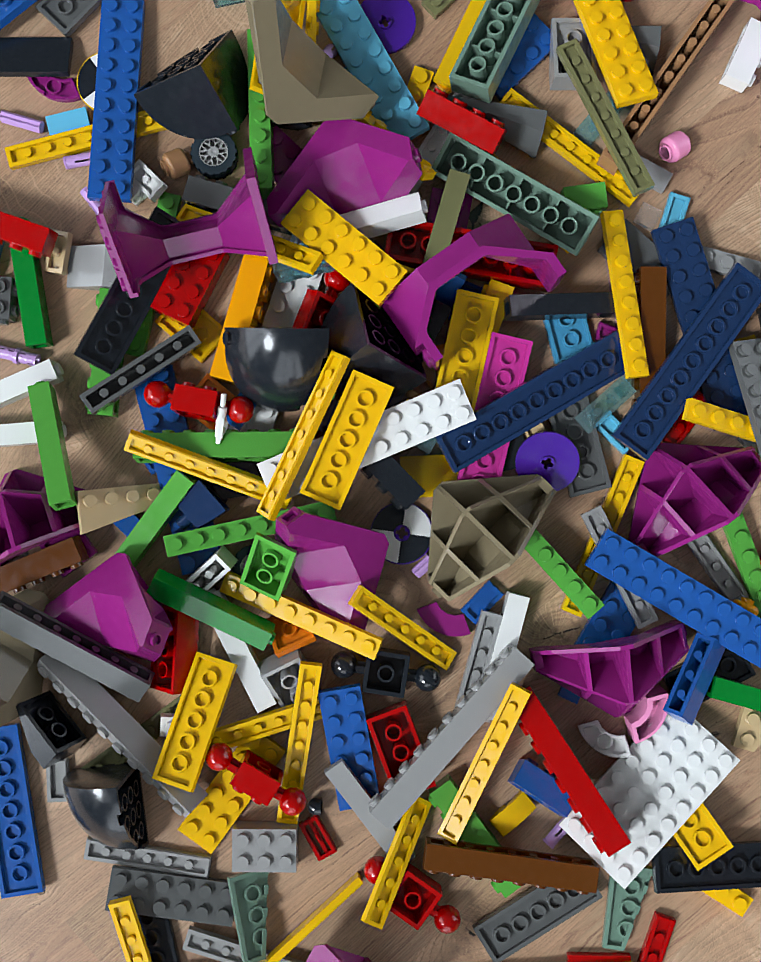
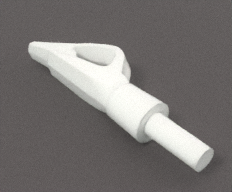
[215,393,228,444]

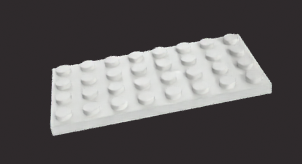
[559,714,740,889]

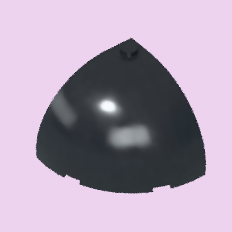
[134,29,249,139]
[321,283,427,398]
[222,327,329,412]
[63,762,149,850]

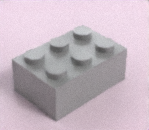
[232,821,299,873]

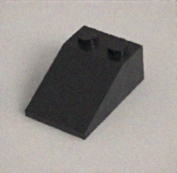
[16,690,87,769]

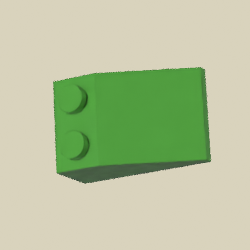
[240,532,297,601]

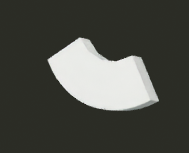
[578,720,633,758]

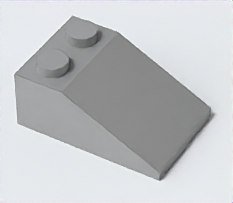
[549,18,597,90]
[67,244,117,291]
[259,648,321,707]

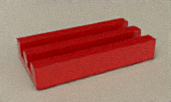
[298,815,337,861]

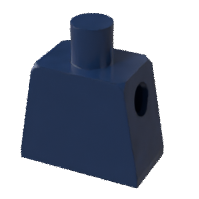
[176,479,230,530]

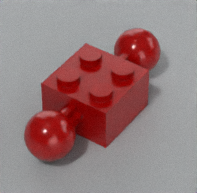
[292,267,350,328]
[144,380,254,423]
[205,742,307,816]
[364,856,461,934]

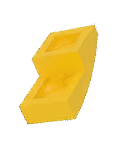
[489,791,537,837]

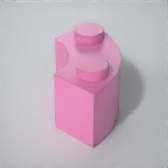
[624,685,668,744]

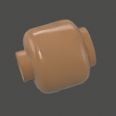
[160,148,193,180]

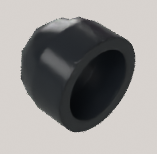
[307,798,323,815]

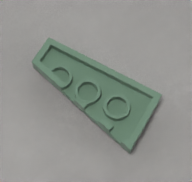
[601,865,653,951]
[227,872,269,962]

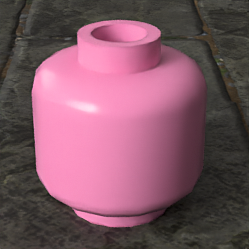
[659,131,691,163]

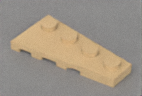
[75,483,161,535]

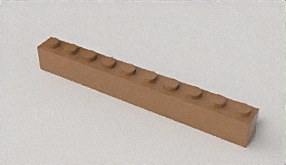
[597,0,735,176]

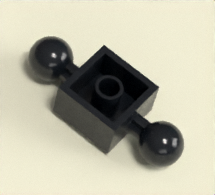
[331,647,441,698]

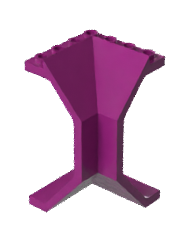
[96,147,278,299]
[382,213,567,371]

